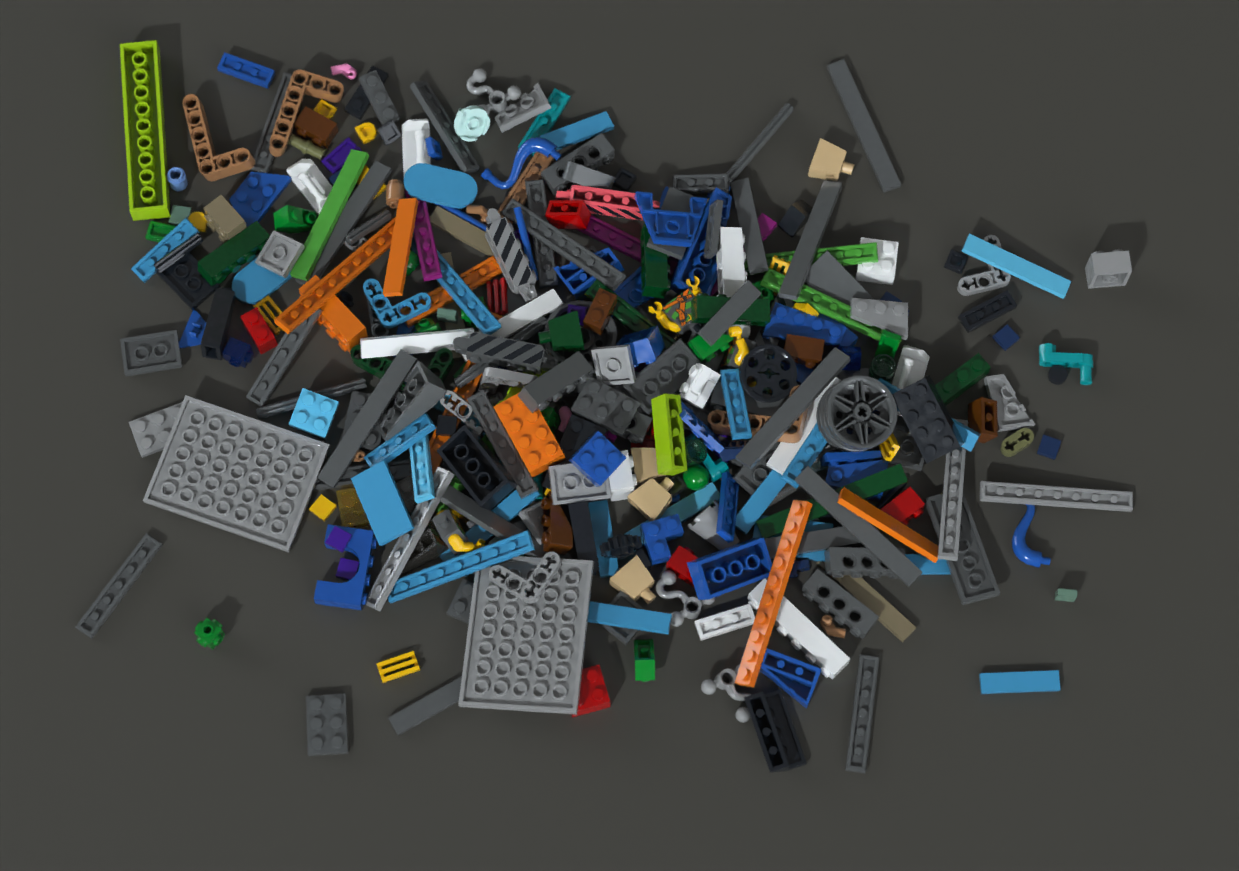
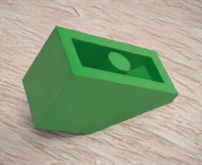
[634,639,655,682]

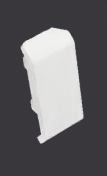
[402,119,431,175]
[286,159,332,215]
[892,345,930,416]

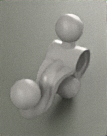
[466,68,521,116]
[656,570,716,627]
[701,664,751,723]

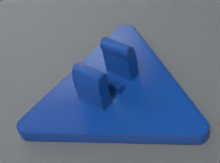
[179,310,206,348]

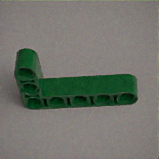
[350,344,454,391]

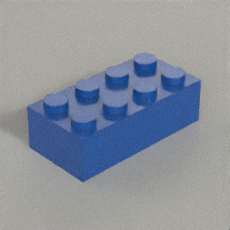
[687,537,772,600]

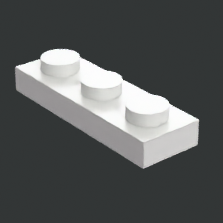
[694,604,755,641]

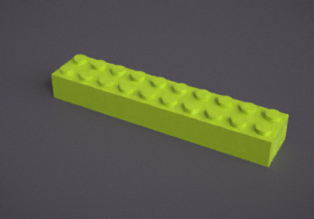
[120,40,171,221]

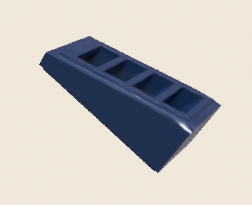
[720,440,750,462]

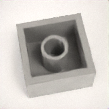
[1085,249,1132,289]

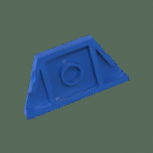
[229,172,292,227]

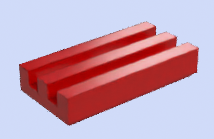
[487,278,508,315]

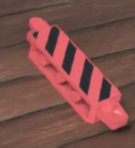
[556,185,660,221]

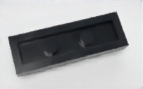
[344,65,389,120]
[958,290,1017,333]

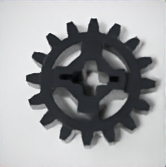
[599,533,642,559]

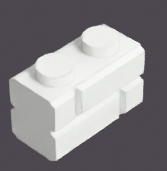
[679,363,721,409]

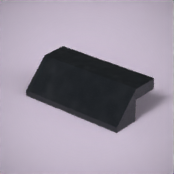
[744,689,807,773]

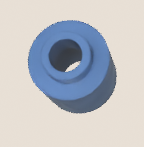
[167,167,188,191]

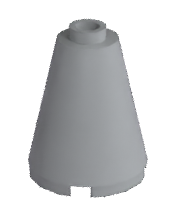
[687,500,739,550]

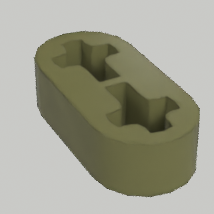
[1000,428,1034,457]

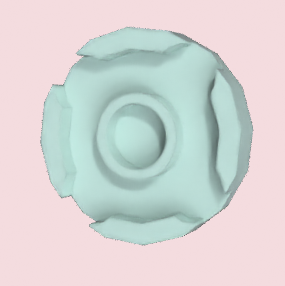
[454,105,490,142]

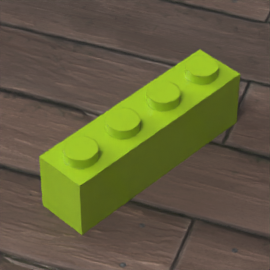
[651,393,687,476]

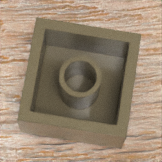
[204,195,247,244]

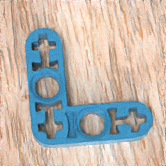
[363,279,432,329]

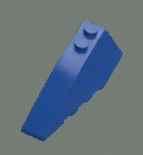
[670,187,732,296]

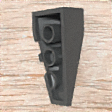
[379,361,446,441]

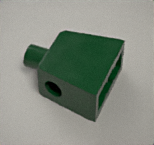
[538,311,584,352]

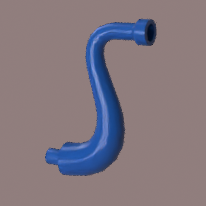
[481,137,562,189]
[1012,504,1051,568]

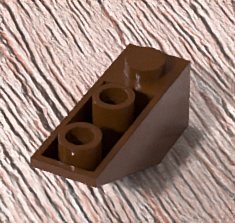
[541,491,573,555]

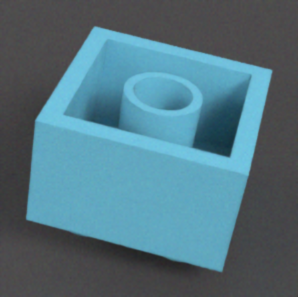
[289,388,339,440]

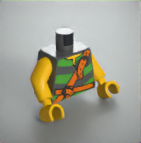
[649,276,703,336]
[720,326,756,370]
[432,508,487,556]

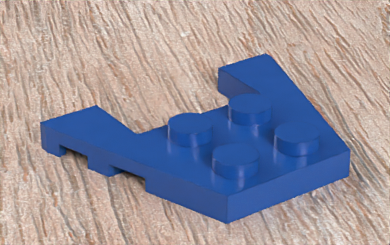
[634,191,707,247]
[679,400,725,454]

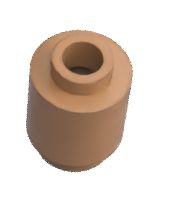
[386,179,405,209]

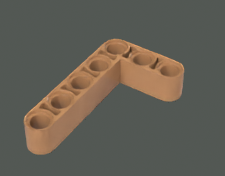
[269,69,344,157]
[183,94,255,181]
[708,385,808,443]

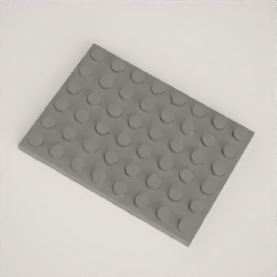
[143,395,330,552]
[458,556,594,715]

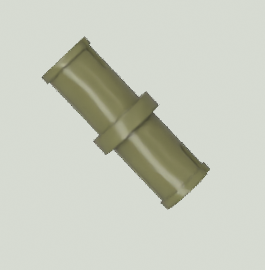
[288,134,326,160]

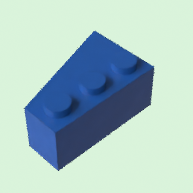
[553,248,624,301]
[825,460,889,502]
[759,648,821,709]

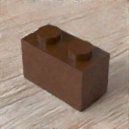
[294,107,339,148]
[583,288,617,335]
[782,334,825,369]
[968,397,998,443]

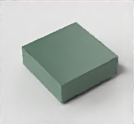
[169,205,192,225]
[437,308,458,324]
[1054,588,1077,602]

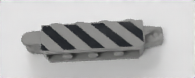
[485,208,538,303]

